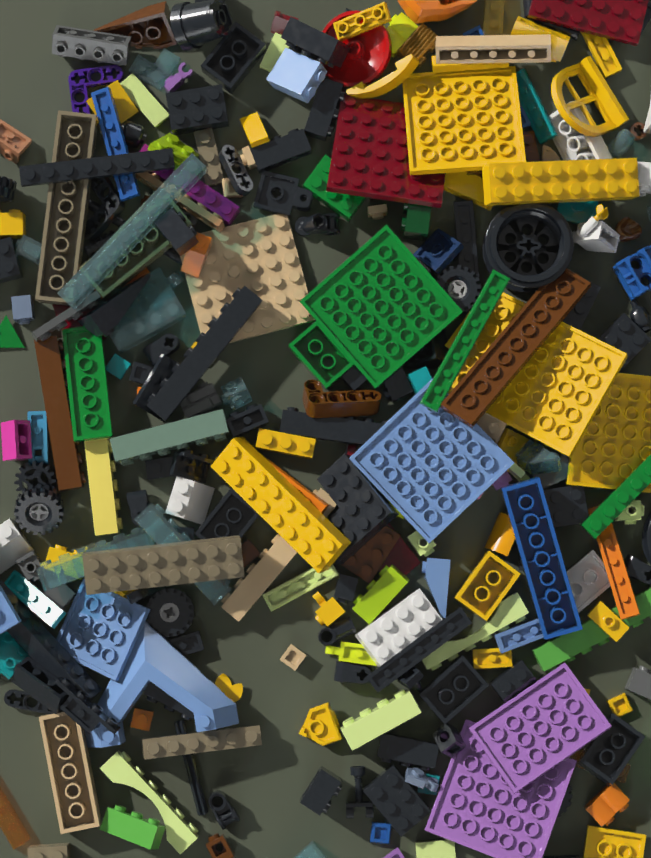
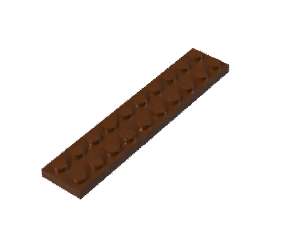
[440,269,591,428]

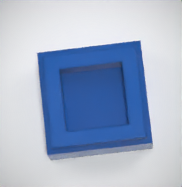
[370,822,391,844]

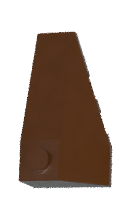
[94,1,177,49]

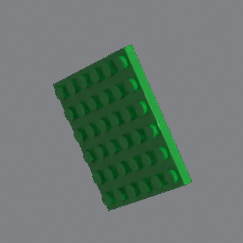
[299,225,463,389]

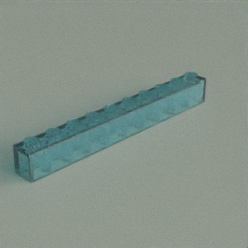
[57,153,207,310]

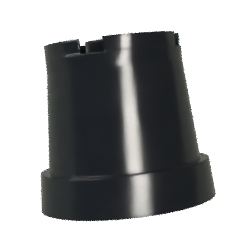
[170,0,232,52]

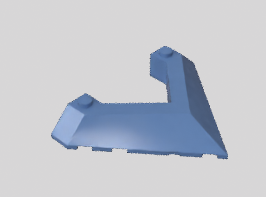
[84,621,239,748]

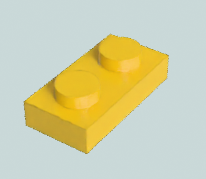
[472,648,513,669]

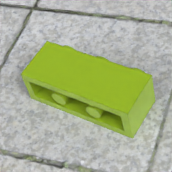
[352,564,409,624]

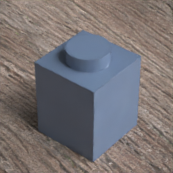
[11,295,35,325]

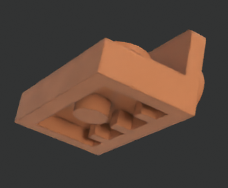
[0,119,32,164]

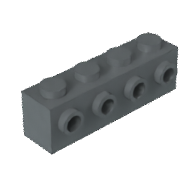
[52,25,131,66]

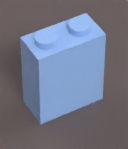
[266,48,328,103]

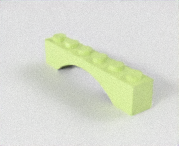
[422,592,529,671]
[100,751,199,855]

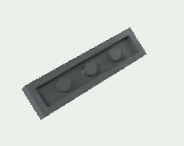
[32,290,101,342]

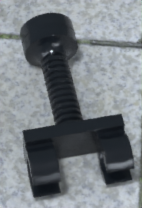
[346,766,373,819]

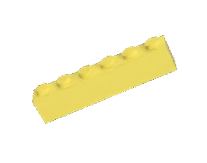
[84,438,123,536]

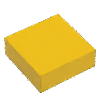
[607,693,633,717]

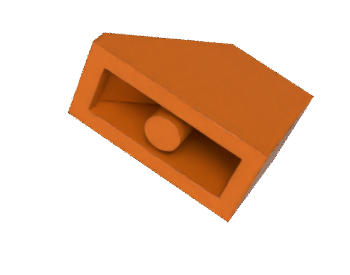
[180,232,213,278]

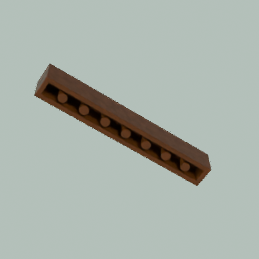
[34,335,86,492]

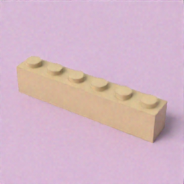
[435,34,551,64]

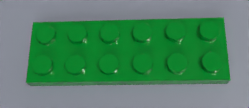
[62,326,113,442]

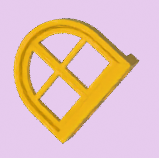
[551,56,629,137]

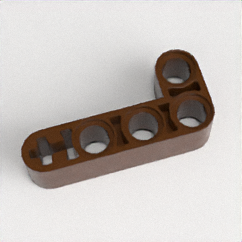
[302,379,381,418]

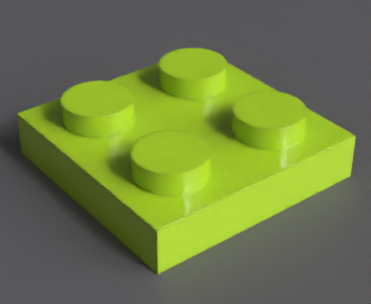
[147,133,199,172]

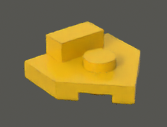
[299,702,342,746]

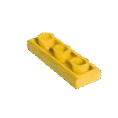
[333,2,392,42]

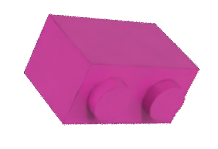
[1,420,32,461]

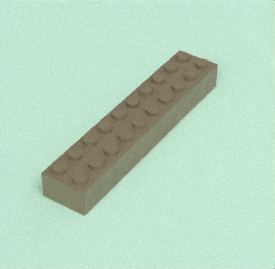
[35,110,99,306]

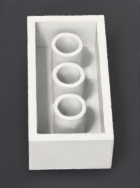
[355,588,443,667]

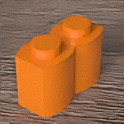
[584,783,630,827]

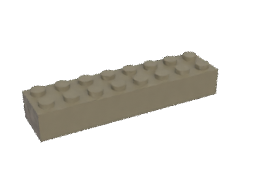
[82,535,244,595]

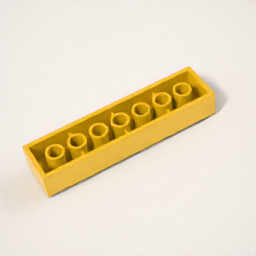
[482,158,640,206]
[210,437,351,573]

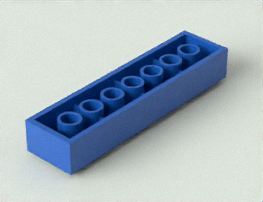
[501,477,583,640]

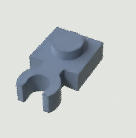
[405,767,439,792]

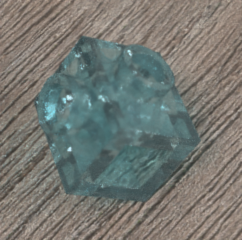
[221,377,253,411]

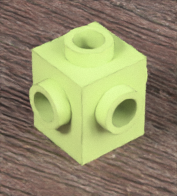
[615,499,644,524]

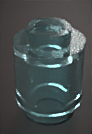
[608,129,635,158]

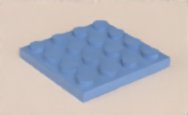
[56,578,150,681]

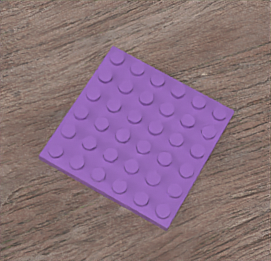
[425,719,577,858]

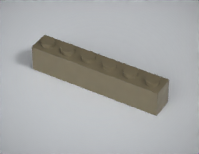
[142,725,262,760]

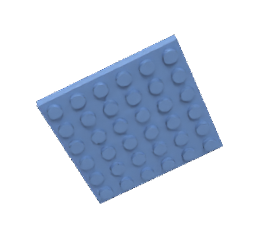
[349,378,515,543]

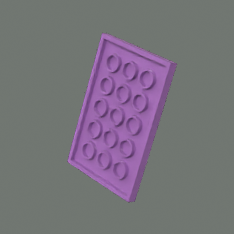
[469,663,612,795]

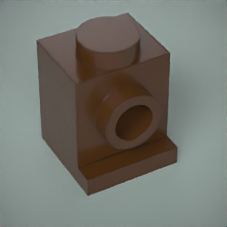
[206,833,235,858]

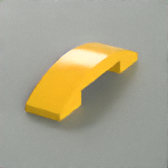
[346,54,419,99]

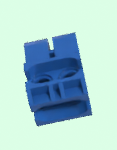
[612,245,651,300]

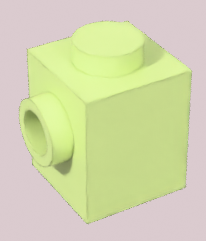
[406,531,436,557]

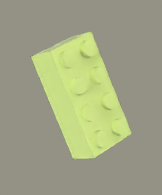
[340,689,421,751]

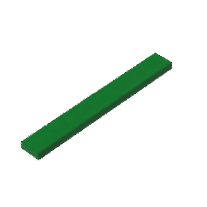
[419,269,510,413]

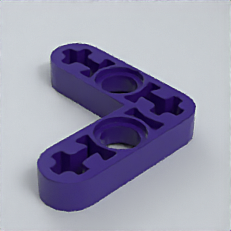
[68,65,124,114]

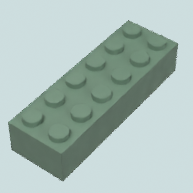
[110,409,230,466]

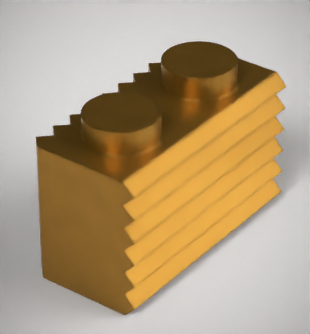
[397,23,438,67]

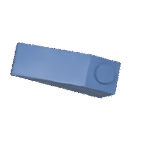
[422,558,450,618]

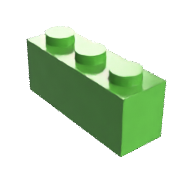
[100,805,166,850]

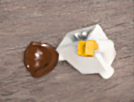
[572,204,642,253]

